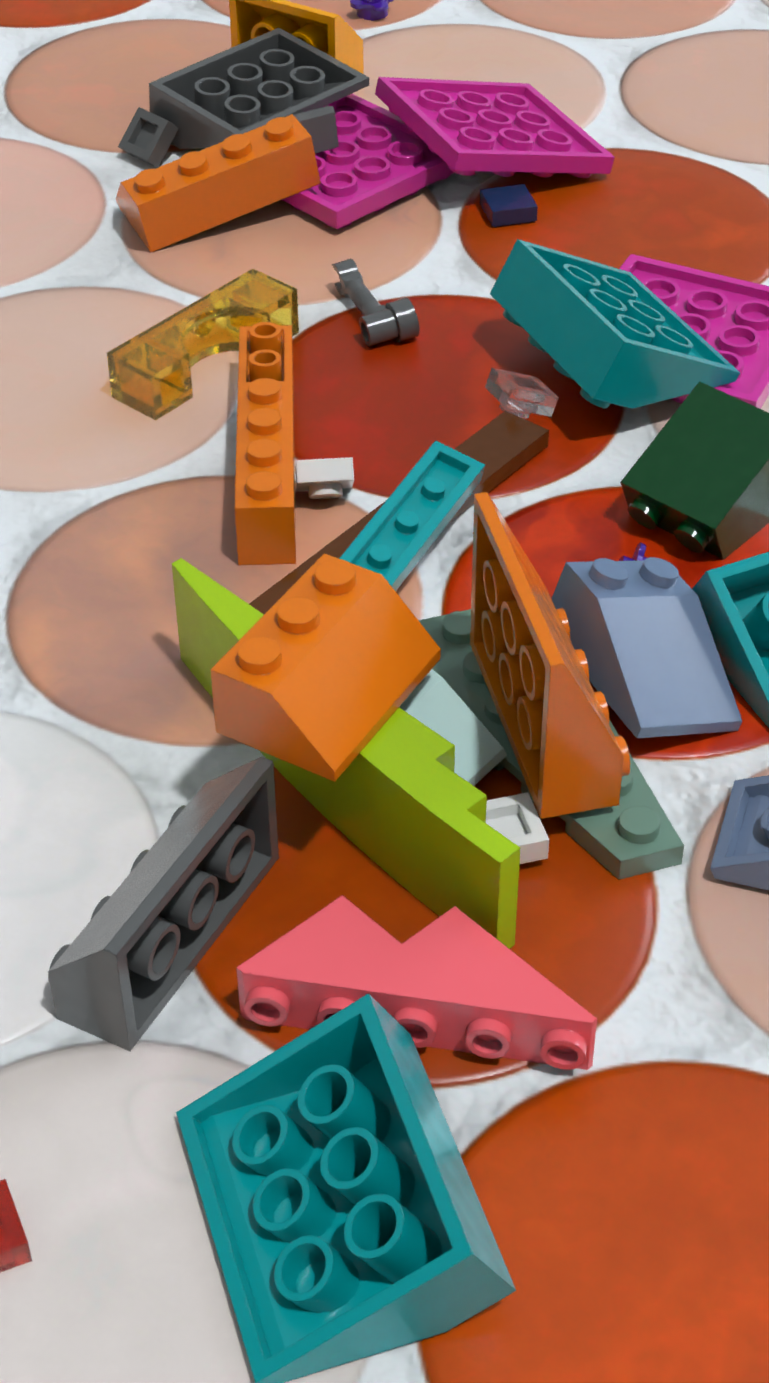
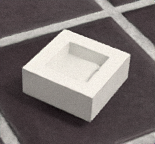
[295,457,354,499]
[486,792,549,864]

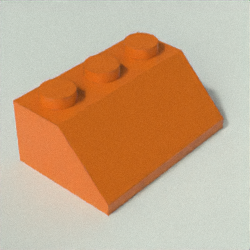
[210,553,441,782]

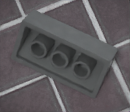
[48,757,279,1051]

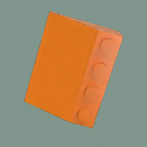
[470,492,630,819]

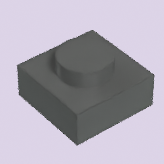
[118,107,179,168]

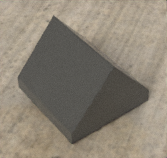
[294,106,339,153]

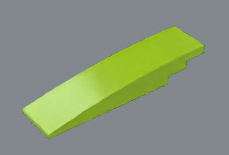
[172,558,520,949]

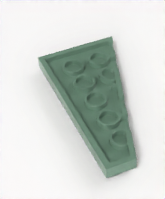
[418,609,684,880]

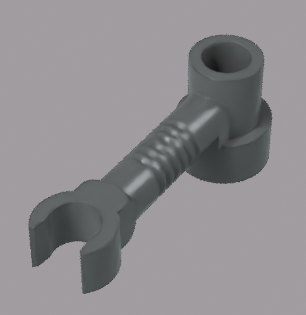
[332,258,420,347]

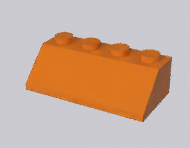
[116,114,321,253]

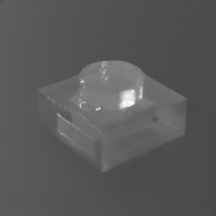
[485,368,559,419]

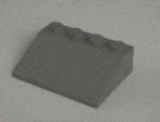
[149,28,369,149]

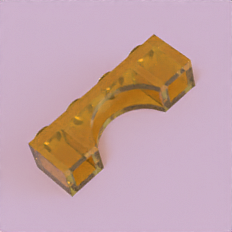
[107,269,299,420]

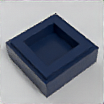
[480,184,538,227]

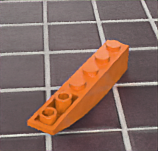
[235,322,296,565]

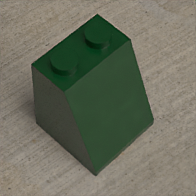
[620,381,769,560]

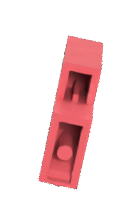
[236,895,597,1070]

